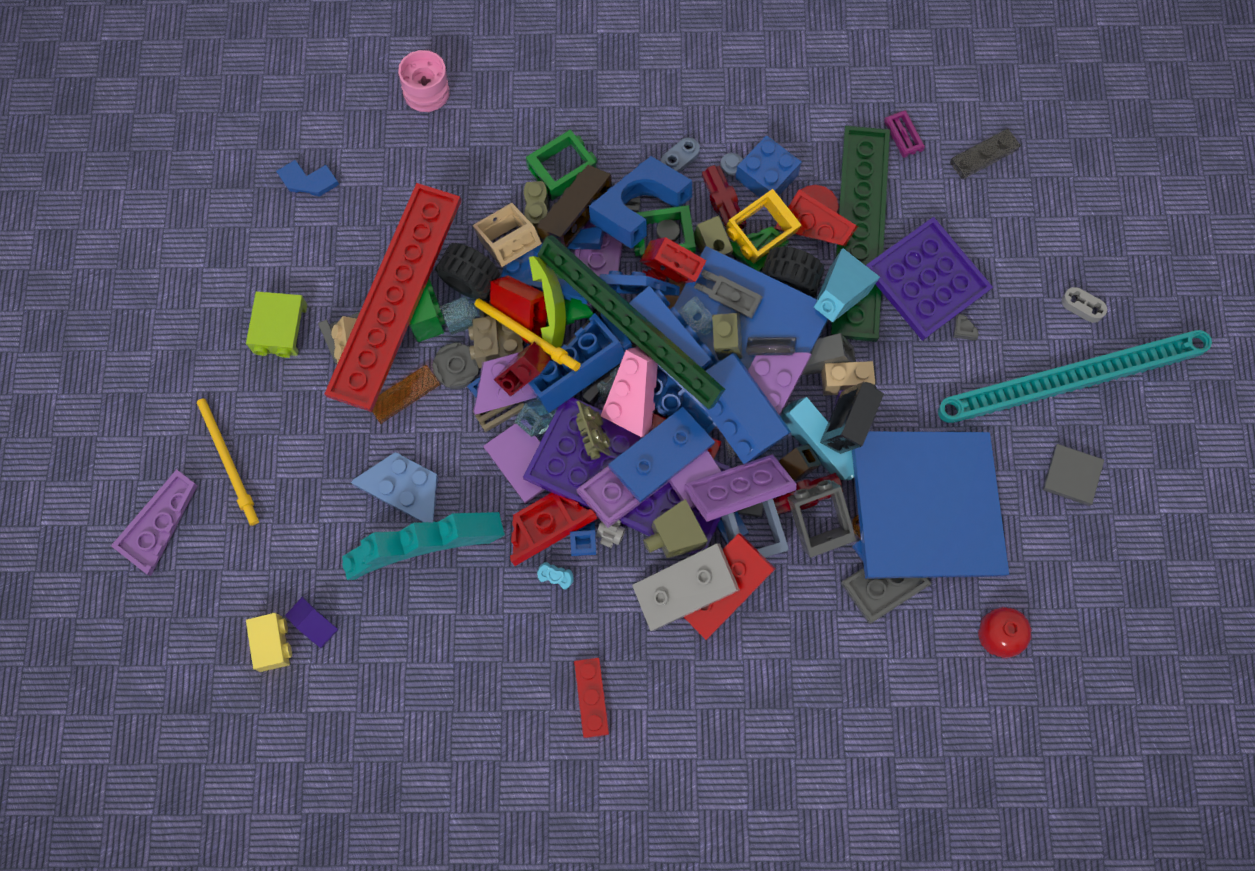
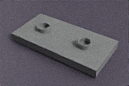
[632,544,740,631]

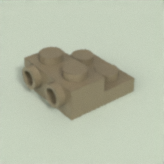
[468,316,524,368]

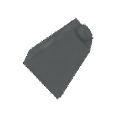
[802,333,856,375]

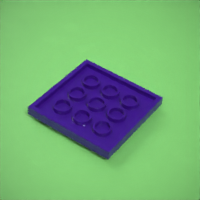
[865,217,993,341]

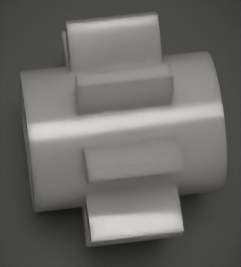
[596,520,626,548]

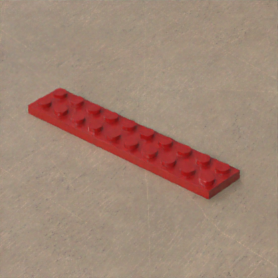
[324,183,462,412]

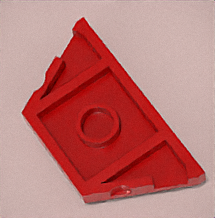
[510,493,597,566]

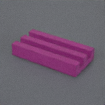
[884,110,925,158]

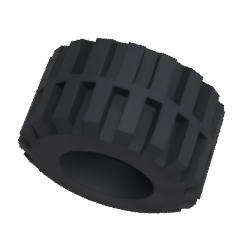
[435,243,500,300]
[761,246,825,298]

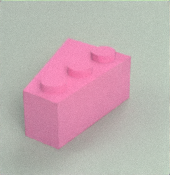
[601,347,658,437]

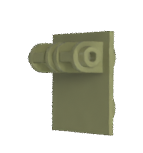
[576,401,611,460]

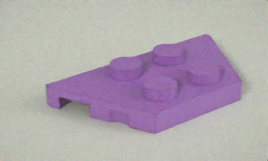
[473,352,537,415]
[748,353,812,415]

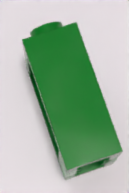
[525,129,598,201]
[634,205,696,264]

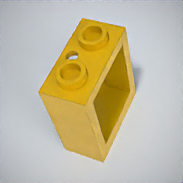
[725,189,801,264]

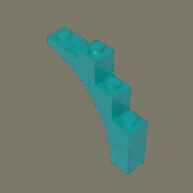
[342,512,505,580]

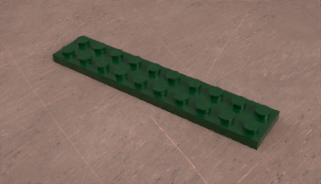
[830,126,890,342]

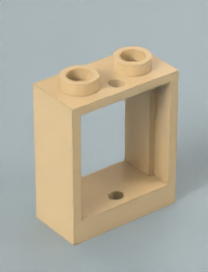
[472,203,542,267]

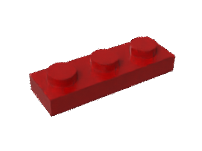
[574,658,609,738]

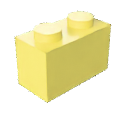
[246,613,292,672]

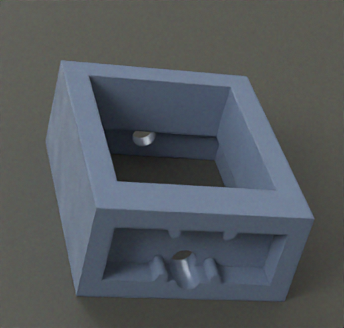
[721,499,789,558]

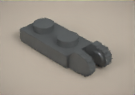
[694,270,763,319]

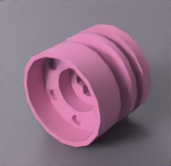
[398,50,449,112]

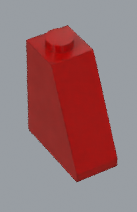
[490,275,547,344]

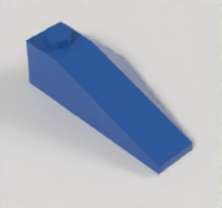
[653,365,716,434]

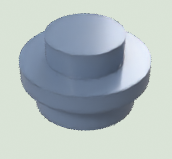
[721,153,743,175]

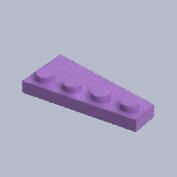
[111,469,198,576]

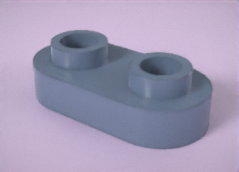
[661,138,700,173]

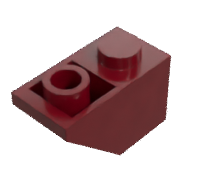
[494,341,551,397]

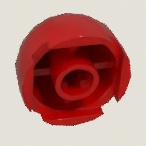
[978,607,1032,659]

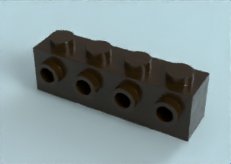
[537,165,613,248]

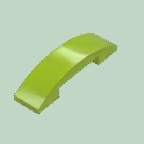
[529,256,566,348]

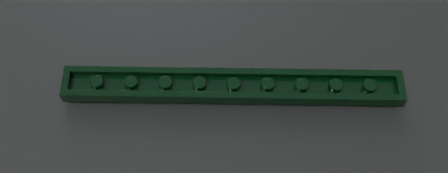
[537,235,725,410]

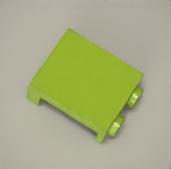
[246,291,308,358]

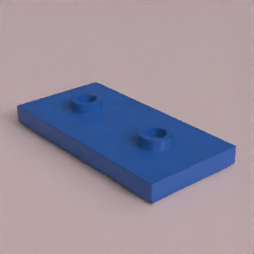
[608,407,715,503]

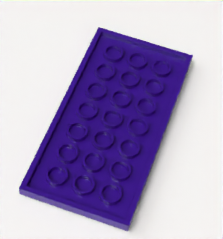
[523,397,731,555]

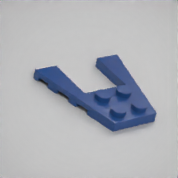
[500,227,605,304]

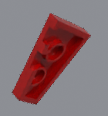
[774,189,858,246]

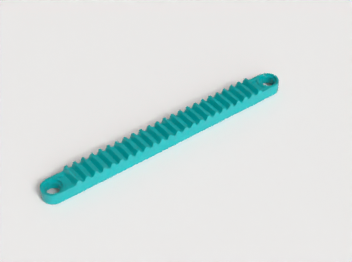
[938,330,1212,423]

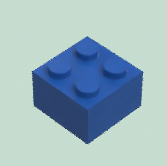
[735,135,802,198]

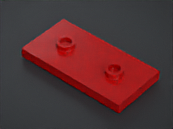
[684,533,776,640]

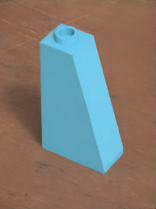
[814,249,880,322]
[780,397,854,481]

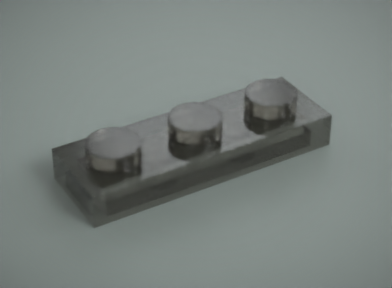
[950,128,1021,180]

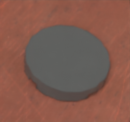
[432,343,480,389]

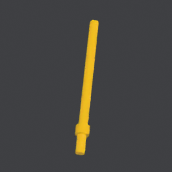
[474,298,581,371]
[197,398,259,526]

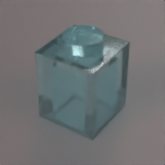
[440,296,479,335]
[514,400,556,437]

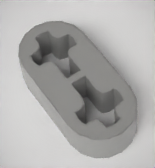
[1062,287,1107,323]

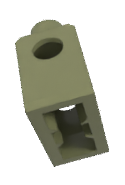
[694,215,733,257]
[712,313,743,360]
[643,499,708,558]

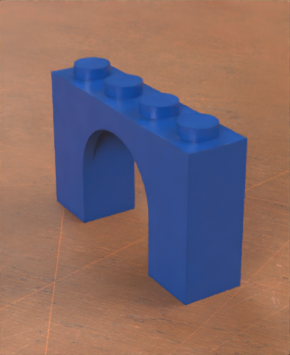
[589,156,692,249]

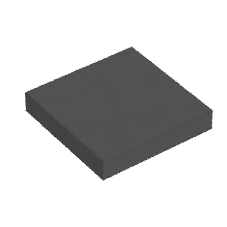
[1042,444,1104,506]

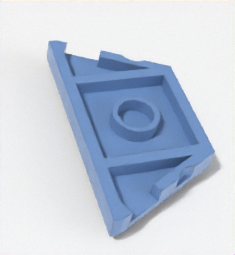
[351,452,438,522]

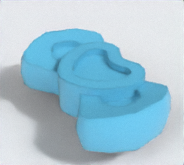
[537,562,574,589]

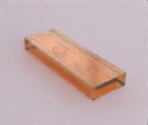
[372,365,440,424]

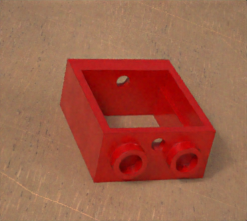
[640,237,707,284]

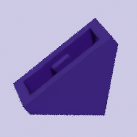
[285,597,339,648]

